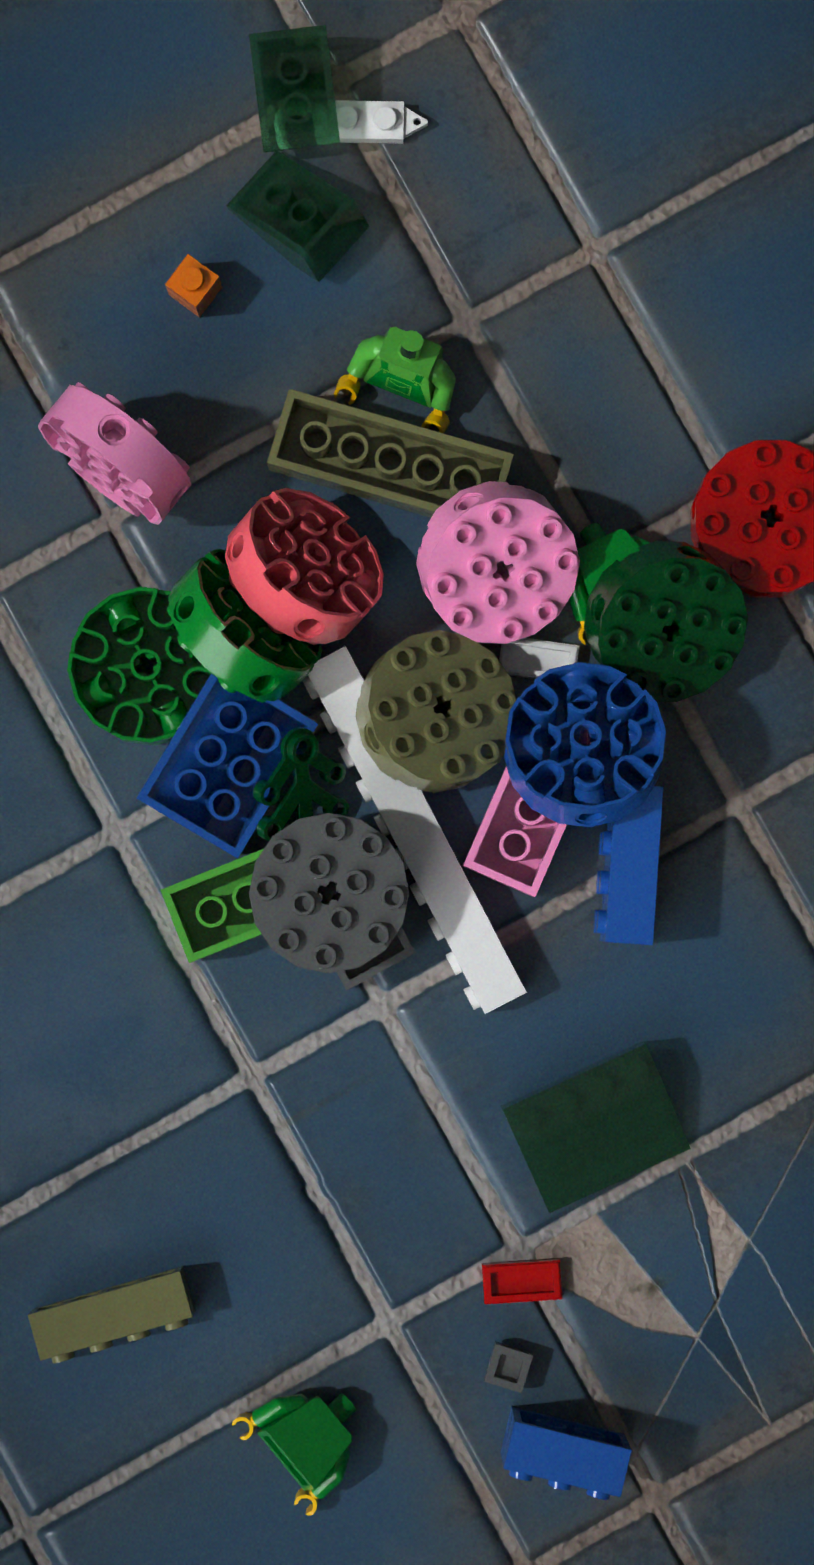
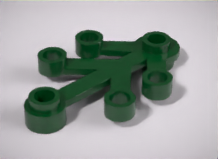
[253,727,349,841]

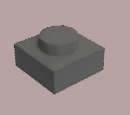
[484,1341,533,1393]

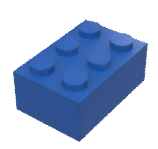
[501,1406,632,1500]

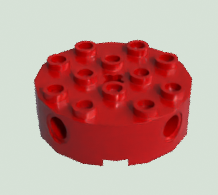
[690,440,814,598]

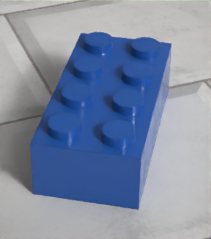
[593,786,663,945]

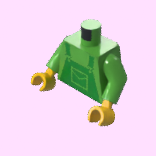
[334,327,456,434]

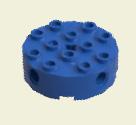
[504,662,666,827]

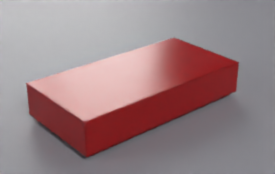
[482,1258,562,1304]

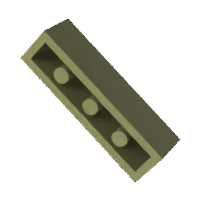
[28,1266,195,1363]

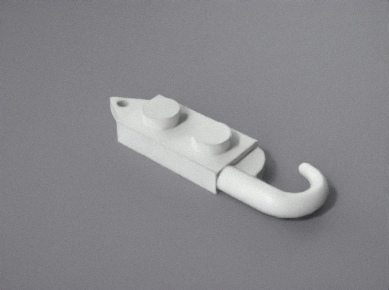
[274,100,428,147]

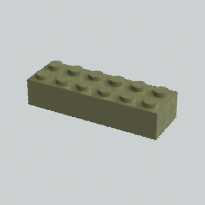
[267,389,514,518]

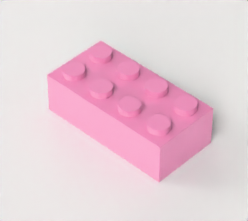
[463,766,567,897]

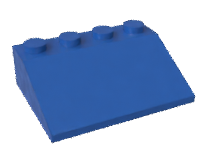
[136,673,318,859]

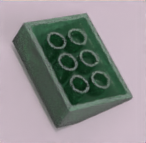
[501,1042,691,1213]

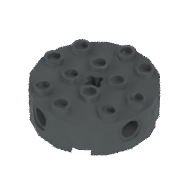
[249,813,409,973]

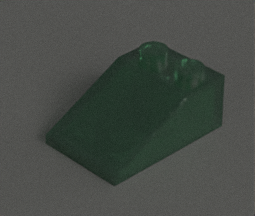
[249,25,340,153]
[226,150,370,282]

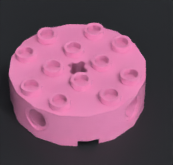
[38,382,192,525]
[416,481,580,644]

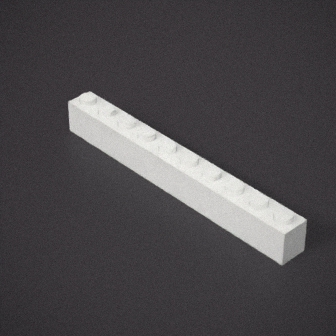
[302,646,527,1014]

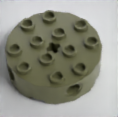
[355,630,517,793]

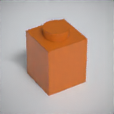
[165,254,222,318]

